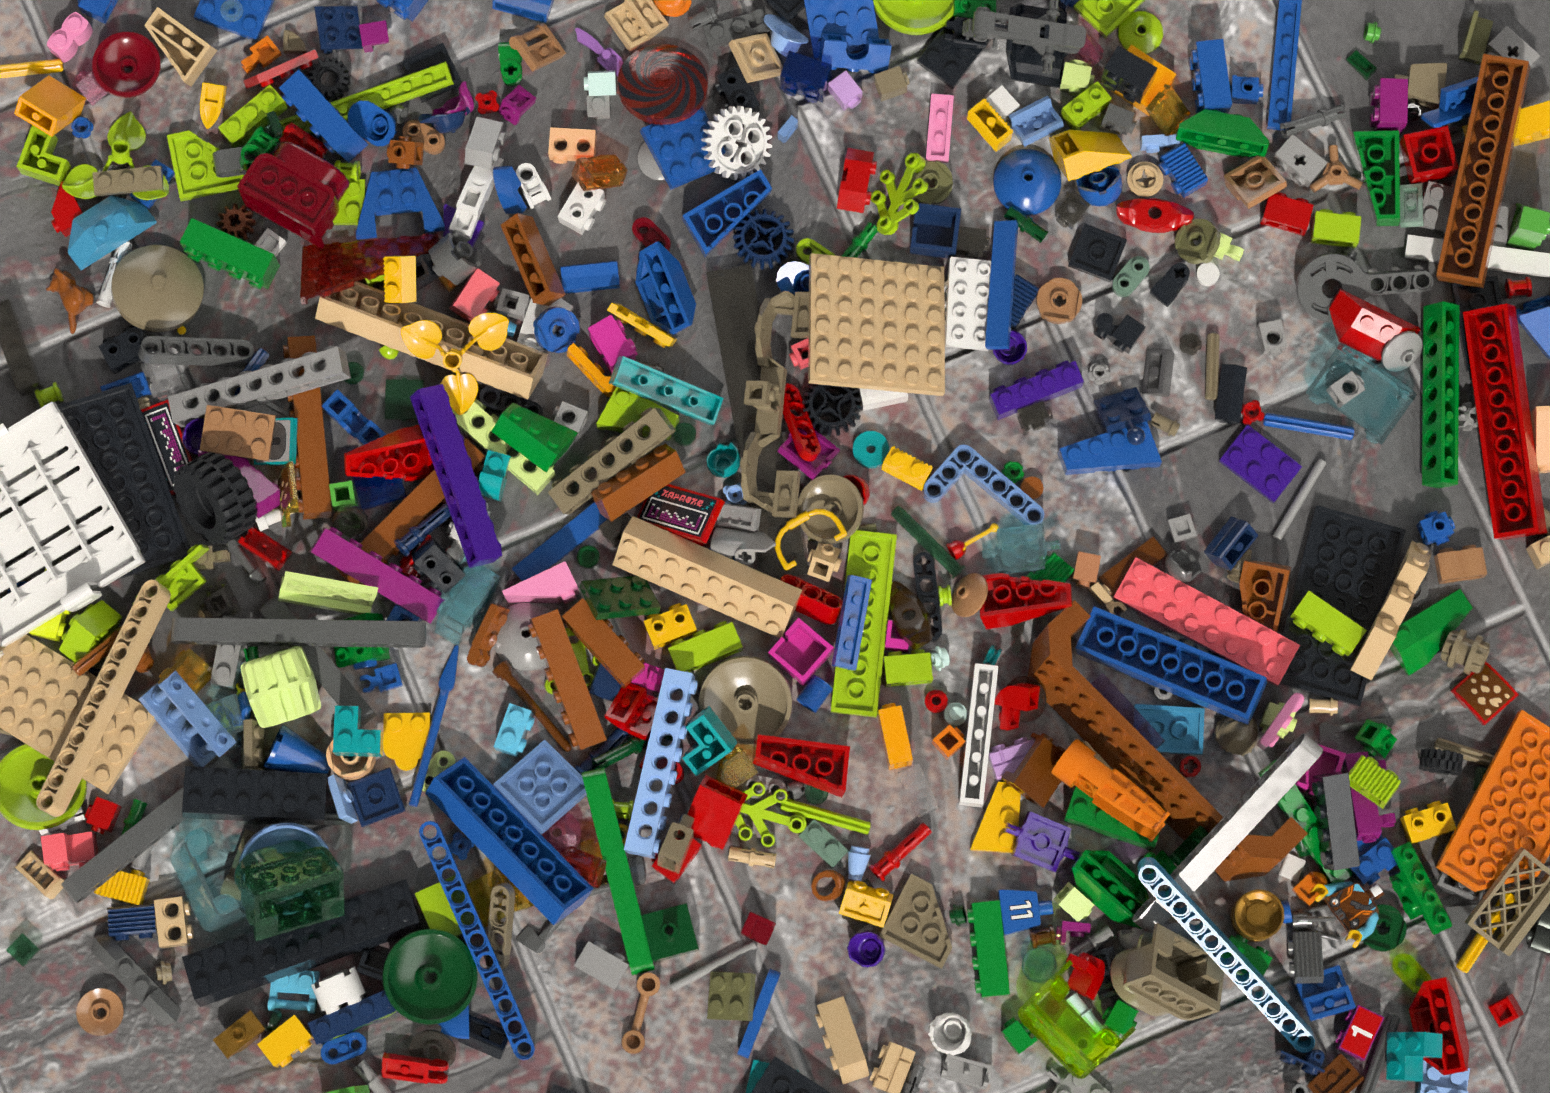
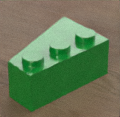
[491,403,578,473]

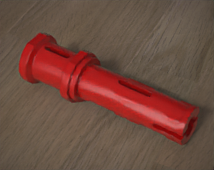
[869,822,932,882]

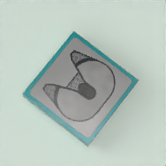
[254,418,298,466]

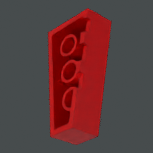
[752,734,850,798]

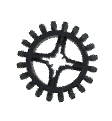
[802,384,863,437]

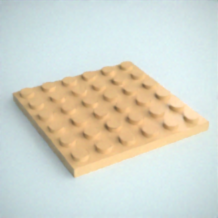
[808,253,945,396]

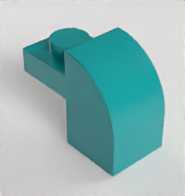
[479,450,511,502]

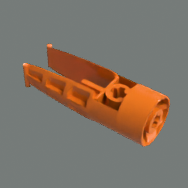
[1051,739,1170,842]

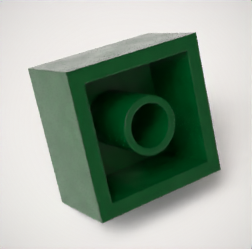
[641,903,699,963]

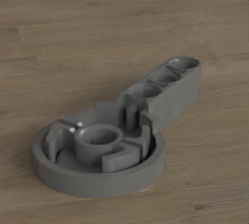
[1296,253,1433,322]

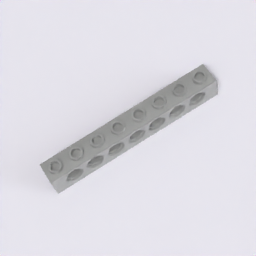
[168,346,351,428]

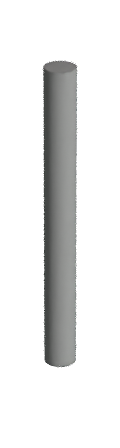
[1273,459,1326,541]
[669,941,757,992]

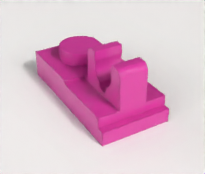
[631,663,665,693]

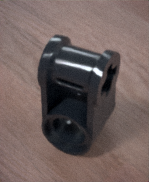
[1149,263,1190,307]

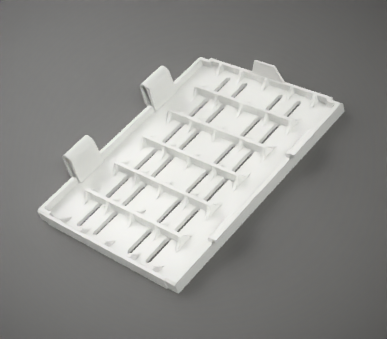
[0,402,146,658]

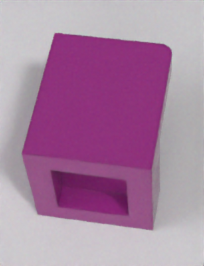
[359,20,389,53]

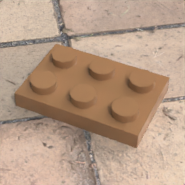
[200,405,276,461]

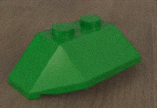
[1176,109,1269,157]
[1072,850,1149,929]

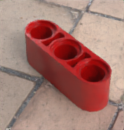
[780,575,843,625]

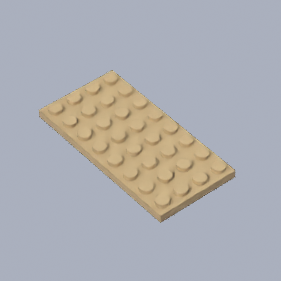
[0,634,156,794]

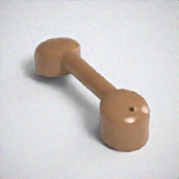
[621,973,660,1054]

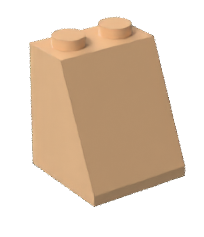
[1530,406,1550,473]

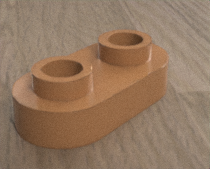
[402,120,446,155]

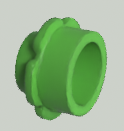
[1363,22,1381,43]

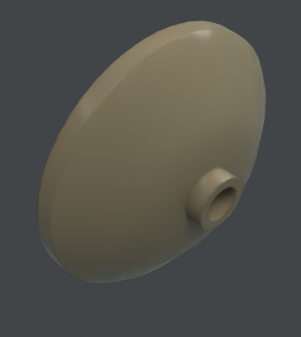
[797,475,864,544]

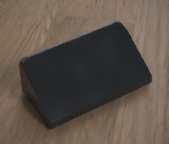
[458,1015,509,1059]

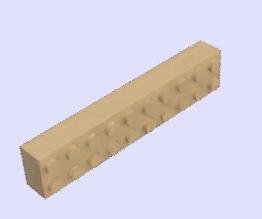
[315,274,548,400]

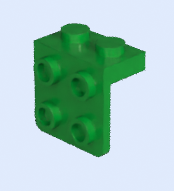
[334,613,390,668]

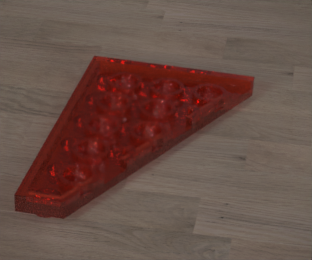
[300,233,439,305]

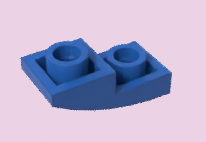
[493,166,527,214]

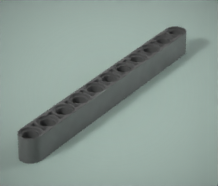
[171,618,426,648]

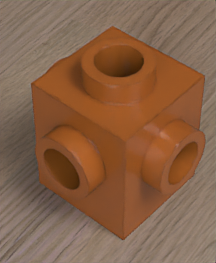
[387,136,424,169]

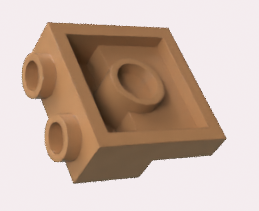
[1224,156,1287,209]

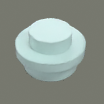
[944,703,967,726]

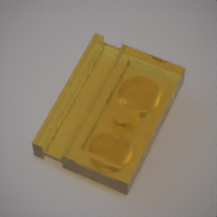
[1146,84,1191,136]

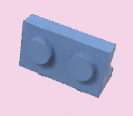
[1009,96,1064,147]

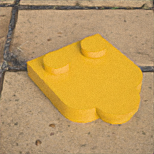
[383,713,431,771]

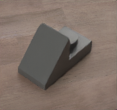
[1436,871,1485,904]

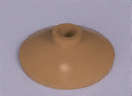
[951,573,988,617]
[76,988,124,1036]

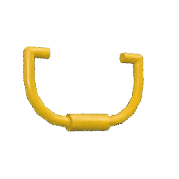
[775,509,847,570]

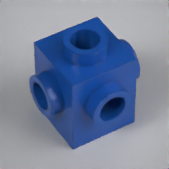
[1416,511,1455,546]

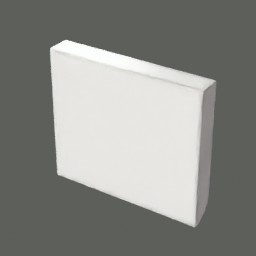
[1278,853,1306,883]

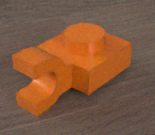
[241,35,282,74]

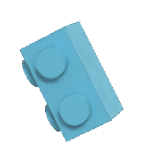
[493,703,535,758]

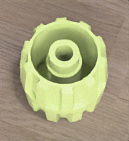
[241,646,321,728]

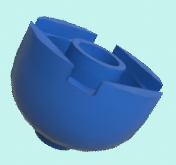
[1076,165,1122,207]

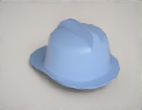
[763,14,809,58]

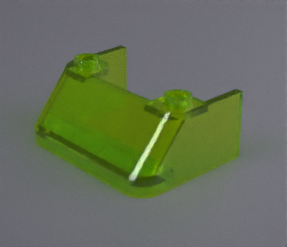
[1018,960,1136,1079]

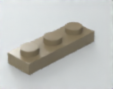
[93,166,164,196]

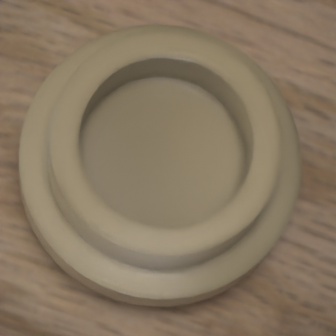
[155,961,172,985]

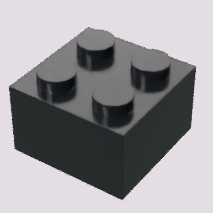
[1101,46,1158,104]

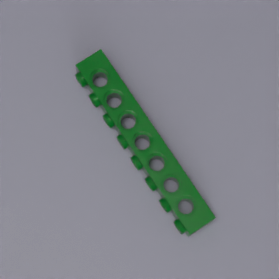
[1422,301,1459,489]

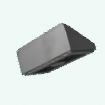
[1142,349,1174,397]

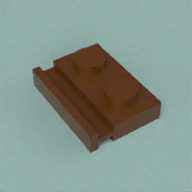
[1306,1053,1365,1093]

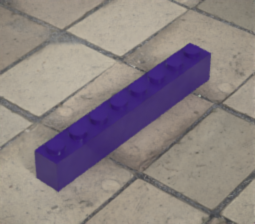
[410,384,503,568]

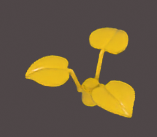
[401,313,509,415]

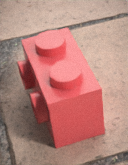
[449,268,500,322]

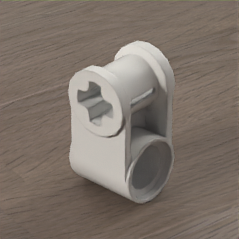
[516,163,551,209]

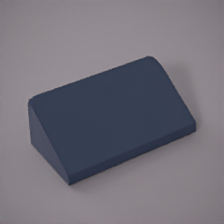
[588,663,621,702]

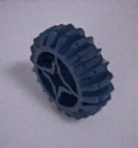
[733,208,794,270]

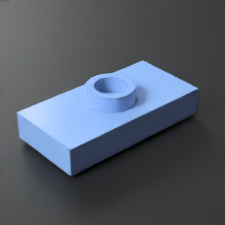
[327,774,358,824]

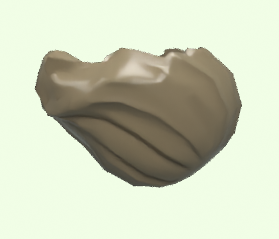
[1214,716,1258,756]

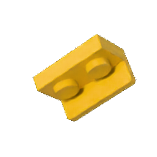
[839,880,894,928]

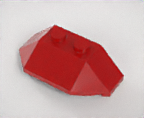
[1329,289,1421,361]
[1409,977,1469,1075]

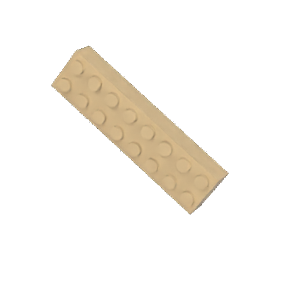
[613,516,802,638]

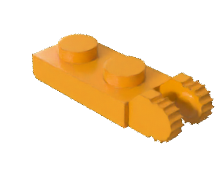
[567,343,616,398]

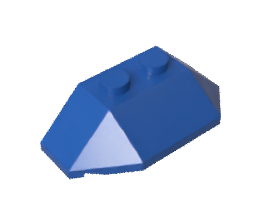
[635,242,696,334]

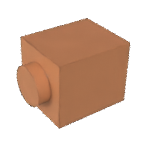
[1072,551,1101,589]

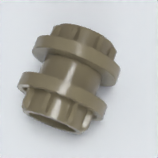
[1441,629,1490,675]

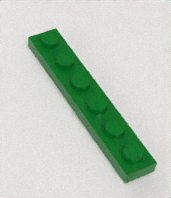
[1258,759,1353,884]

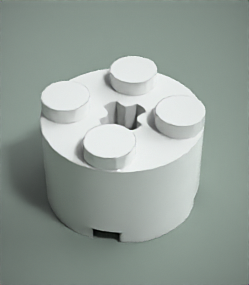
[311,966,366,1015]

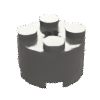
[429,230,482,285]

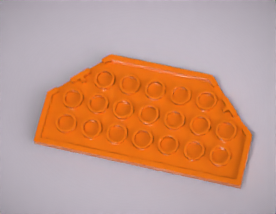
[1436,710,1550,892]

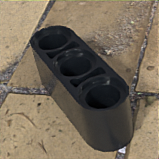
[480,386,544,417]

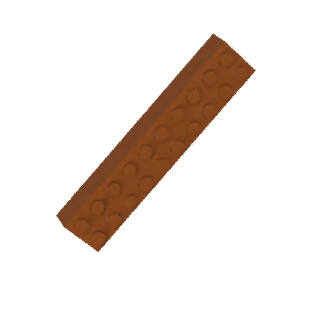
[1436,54,1530,288]

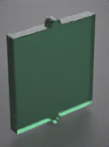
[385,377,424,422]

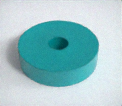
[852,431,889,468]

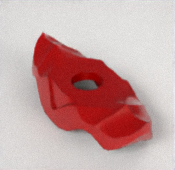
[1116,198,1194,233]

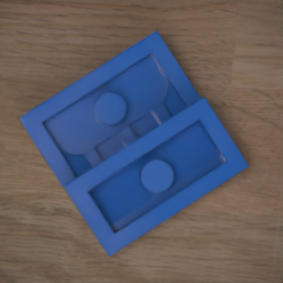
[1295,965,1356,1022]

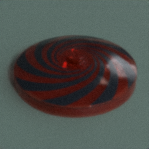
[617,44,708,125]

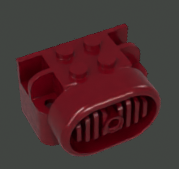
[237,141,350,249]

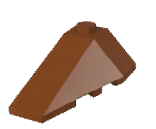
[1239,560,1291,632]

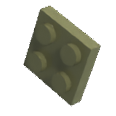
[707,972,756,1021]

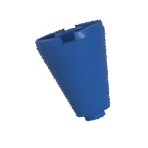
[263,724,330,774]

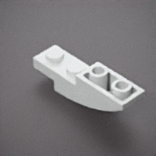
[449,158,504,239]

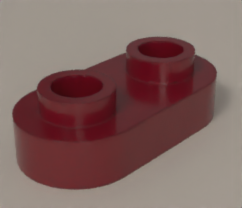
[632,217,671,251]

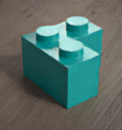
[333,705,384,757]
[682,706,737,776]
[1386,1032,1443,1082]

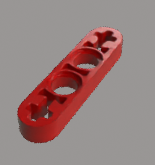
[783,383,821,462]

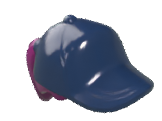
[418,81,474,134]

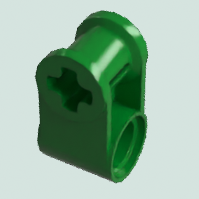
[498,42,522,87]
[239,126,279,171]

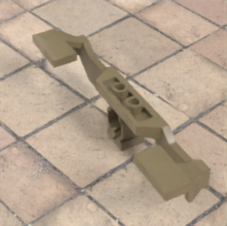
[740,291,809,518]

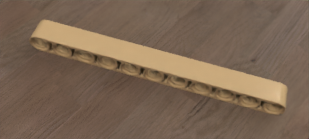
[36,579,171,817]

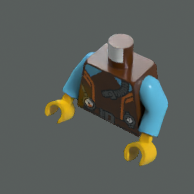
[1311,881,1384,948]

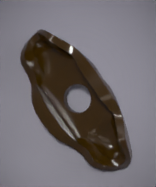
[890,581,932,650]

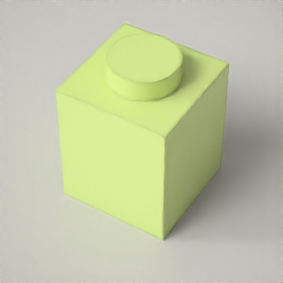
[1053,882,1094,922]

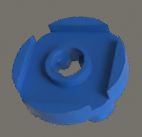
[533,307,580,353]

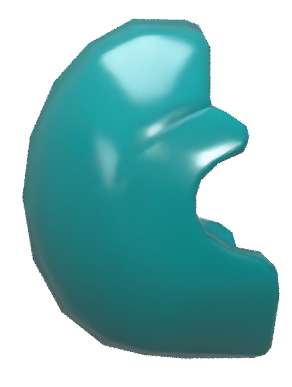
[706,443,741,478]

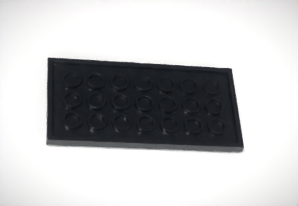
[57,383,190,581]
[1279,505,1406,707]

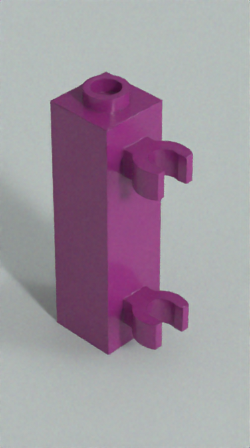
[1343,751,1396,843]

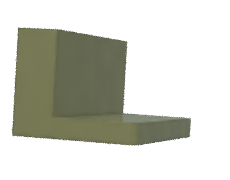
[1458,10,1493,65]

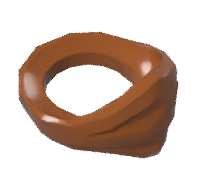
[811,870,845,902]

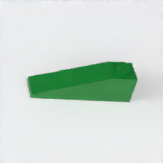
[1390,589,1473,676]

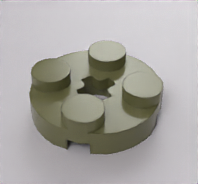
[908,160,953,205]
[1175,219,1221,264]

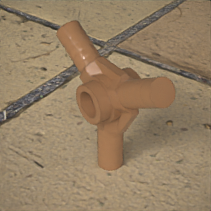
[1310,145,1363,193]

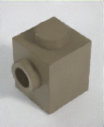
[874,66,910,102]

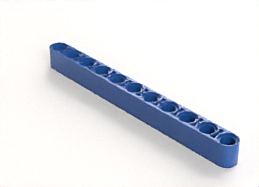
[419,821,535,1060]

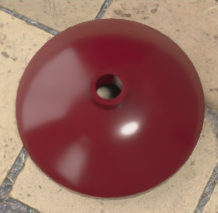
[92,32,161,98]

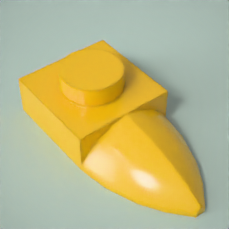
[200,82,227,129]

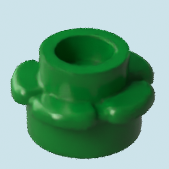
[1001,461,1024,483]

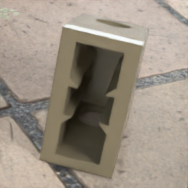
[1394,63,1447,110]
[657,814,694,874]

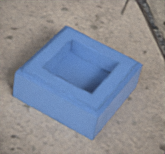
[778,115,798,143]

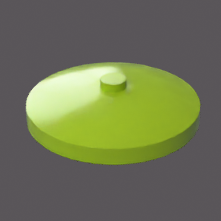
[873,0,954,35]
[0,744,87,830]

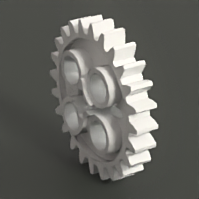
[701,106,772,180]

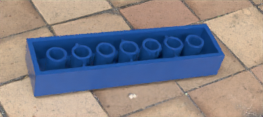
[1075,606,1267,725]
[425,757,594,925]

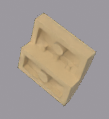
[604,0,669,52]

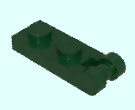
[1169,825,1209,866]

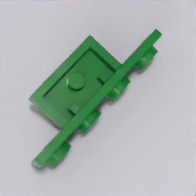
[1389,842,1452,935]

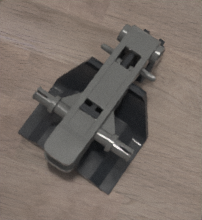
[943,0,1086,88]

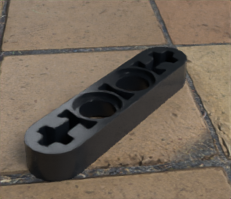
[913,552,942,642]

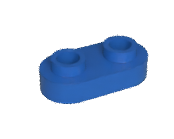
[321,1032,367,1065]

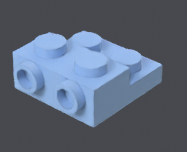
[1417,1060,1470,1093]

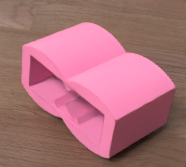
[47,12,93,63]

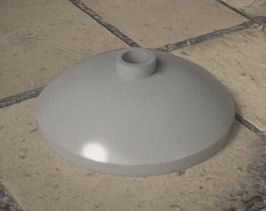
[494,602,551,671]

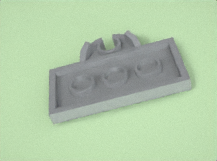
[1419,178,1517,247]

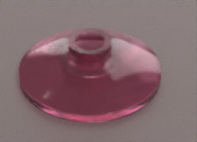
[542,812,581,857]

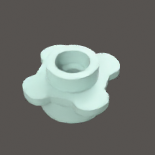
[930,646,950,671]

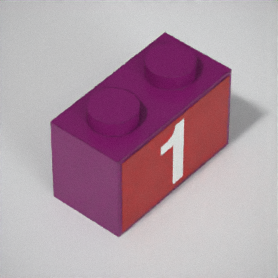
[1335,1005,1384,1061]

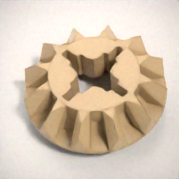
[1127,162,1163,198]

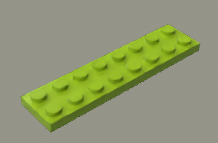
[831,530,897,718]

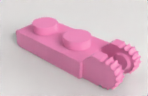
[1257,692,1305,751]

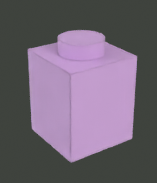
[828,71,862,111]

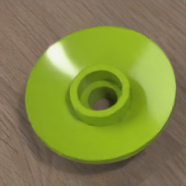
[1118,11,1163,54]

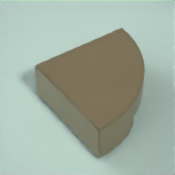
[283,30,307,54]

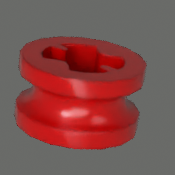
[1179,756,1201,778]

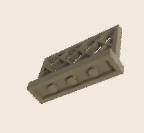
[1465,847,1550,957]

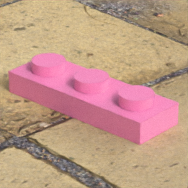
[926,94,954,163]

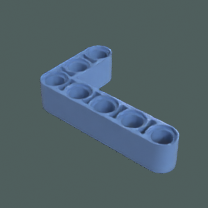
[923,444,1045,529]

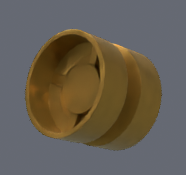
[1230,889,1284,942]

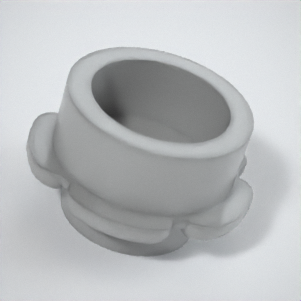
[1088,363,1110,385]

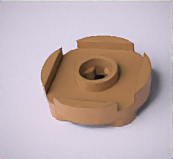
[1036,278,1082,324]

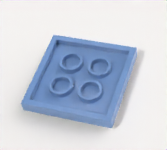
[493,740,587,835]

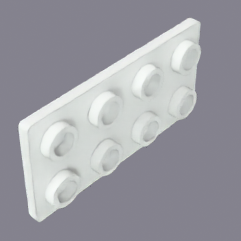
[944,257,991,351]

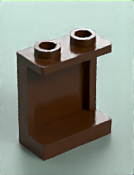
[1001,733,1066,808]

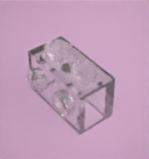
[141,348,186,402]

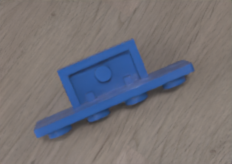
[1421,77,1478,128]

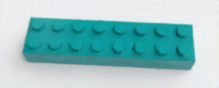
[609,356,724,425]

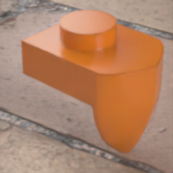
[1292,871,1328,907]

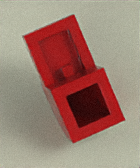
[994,683,1040,731]
[1066,952,1105,1001]

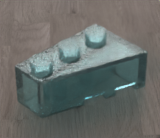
[435,565,500,646]

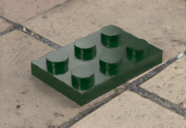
[579,576,661,620]

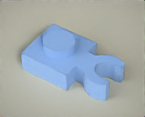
[1140,134,1180,153]

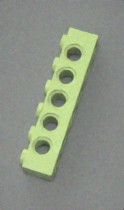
[451,399,556,495]

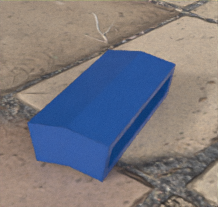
[492,0,554,23]
[560,260,620,294]

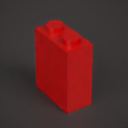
[687,775,748,850]

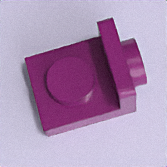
[499,85,537,126]
[1056,921,1091,946]

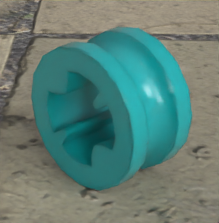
[983,645,1002,666]

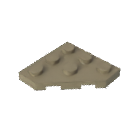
[879,874,952,969]

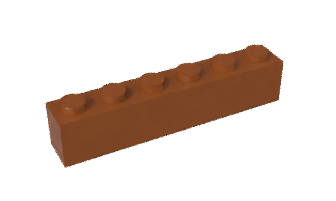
[527,609,607,750]

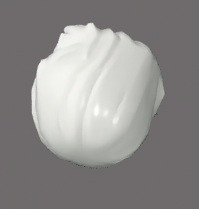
[928,1013,972,1055]

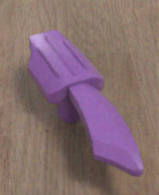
[575,28,623,78]

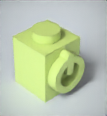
[1060,60,1095,96]
[1259,702,1297,739]

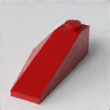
[344,425,433,481]
[980,573,1072,629]

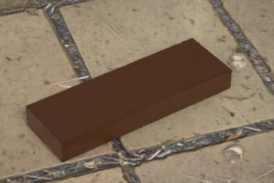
[1098,536,1167,597]

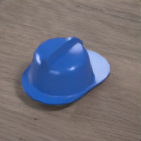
[348,101,397,146]
[776,261,809,296]

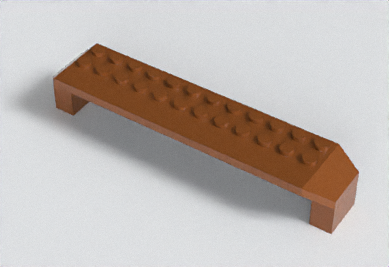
[1027,600,1308,882]

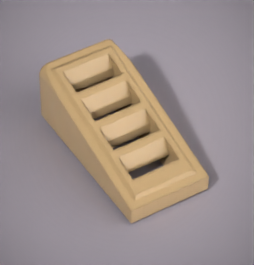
[15,850,65,900]

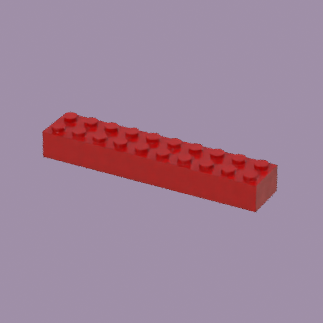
[1463,303,1547,540]

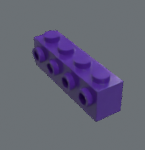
[989,360,1084,421]

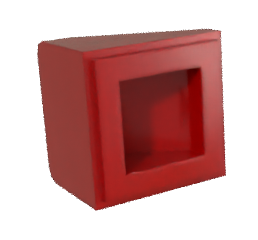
[1488,994,1523,1028]

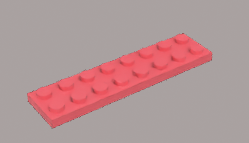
[1113,557,1300,687]

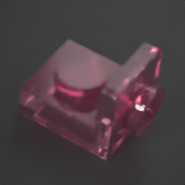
[72,70,108,106]

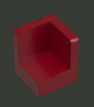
[741,912,776,946]

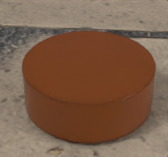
[1020,476,1044,500]

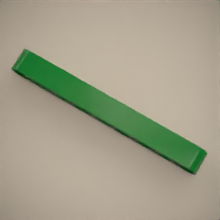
[581,767,655,976]

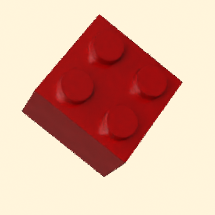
[1399,126,1459,184]

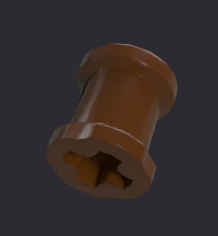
[1029,924,1056,949]

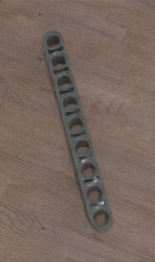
[61,755,238,903]

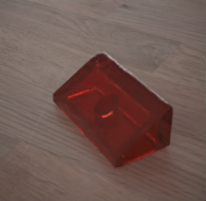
[560,847,607,888]

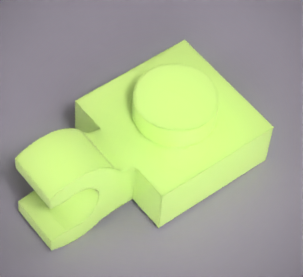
[1214,233,1244,261]

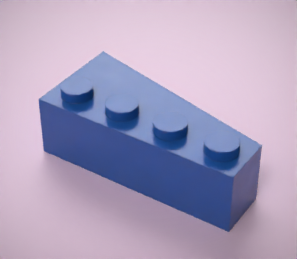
[279,69,369,163]
[682,169,772,257]
[1058,421,1162,475]

